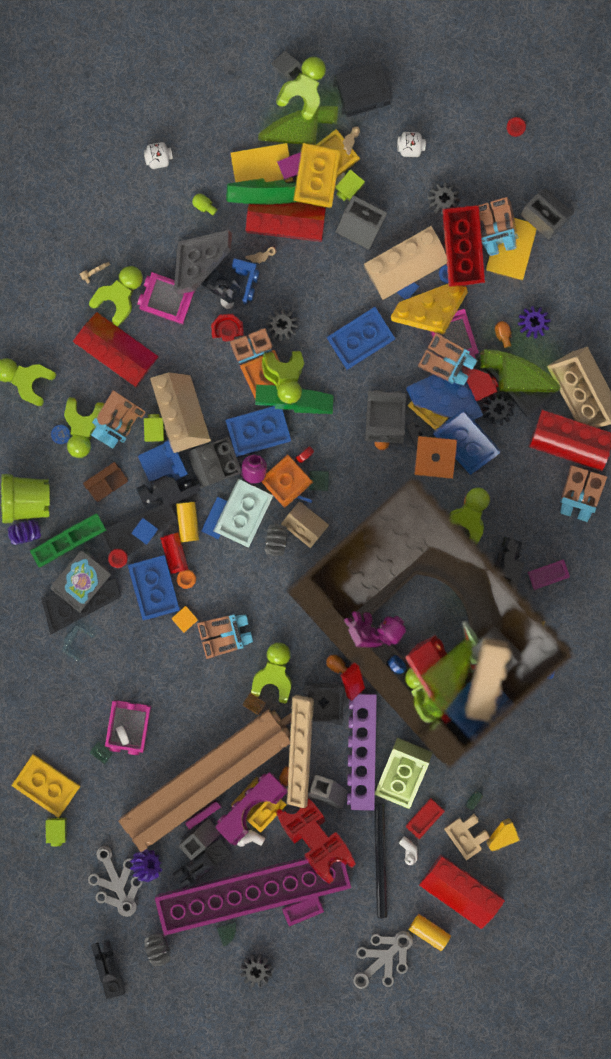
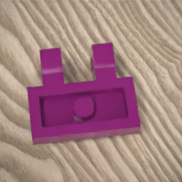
[344,611,383,648]

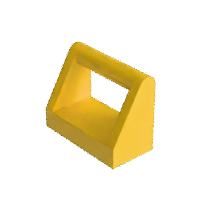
[487,818,520,851]

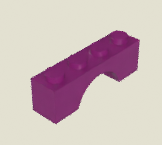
[215,772,288,846]

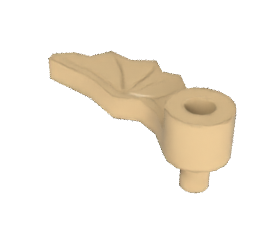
[80,262,111,284]

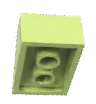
[375,738,433,809]

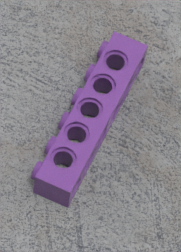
[347,693,376,810]

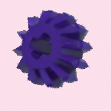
[517,306,551,339]
[8,520,41,545]
[130,849,163,882]

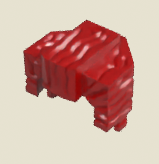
[211,314,244,342]

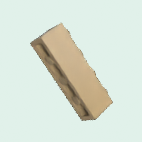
[465,638,511,722]

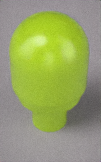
[192,194,218,216]

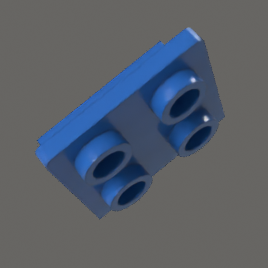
[232,259,260,305]
[138,440,189,482]

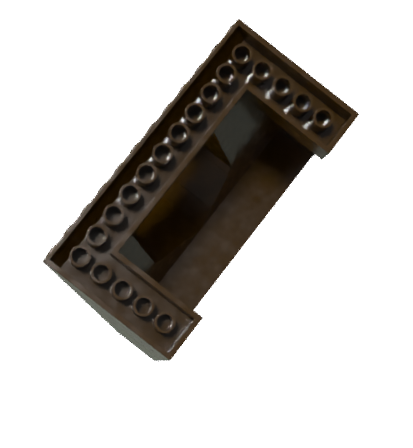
[286,478,574,769]

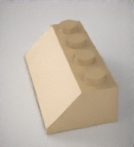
[364,226,447,300]
[547,347,611,428]
[150,372,211,453]

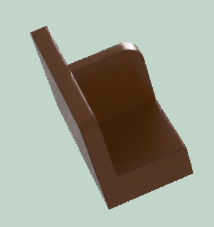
[83,462,128,502]

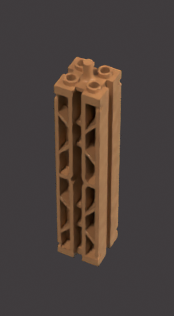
[118,709,292,852]

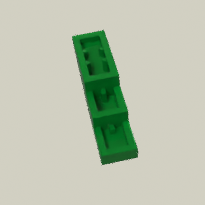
[226,178,297,204]
[255,384,333,414]
[30,514,106,568]

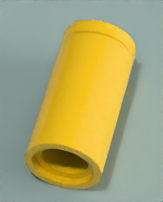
[176,502,200,542]
[409,914,451,951]

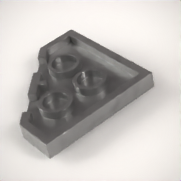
[174,230,232,295]

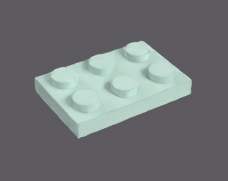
[214,479,273,548]

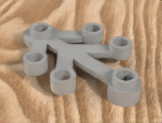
[88,846,143,917]
[353,931,413,989]

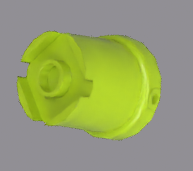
[1,474,49,523]

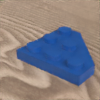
[406,370,483,420]

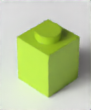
[335,170,365,202]
[144,414,165,442]
[46,818,67,847]

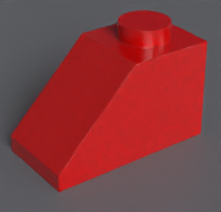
[461,365,499,402]

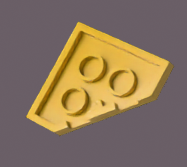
[391,283,468,334]

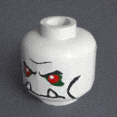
[397,132,426,157]
[144,142,173,169]

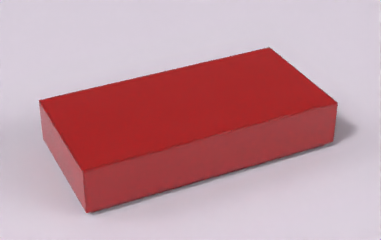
[160,533,188,574]
[341,663,365,701]
[405,798,445,839]

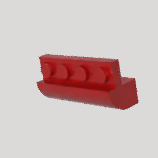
[528,410,611,471]

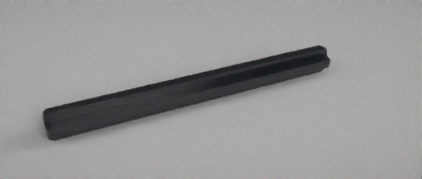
[374,804,387,918]

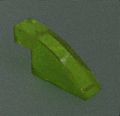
[258,106,338,145]
[480,349,560,393]
[421,639,473,719]

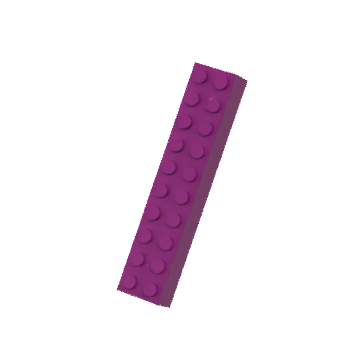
[155,857,351,935]

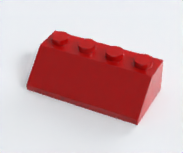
[245,202,326,242]
[442,205,485,287]
[73,312,159,388]
[405,635,466,724]
[419,854,505,929]

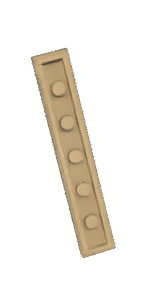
[287,695,313,808]

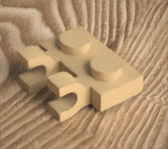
[444,814,490,860]

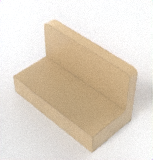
[281,502,329,548]

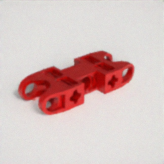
[275,798,355,884]

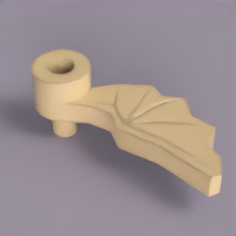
[343,127,360,155]
[245,247,277,264]

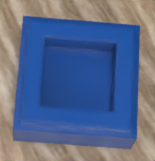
[396,282,419,300]
[131,518,158,545]

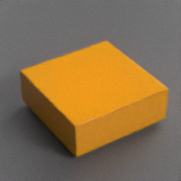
[171,606,198,632]

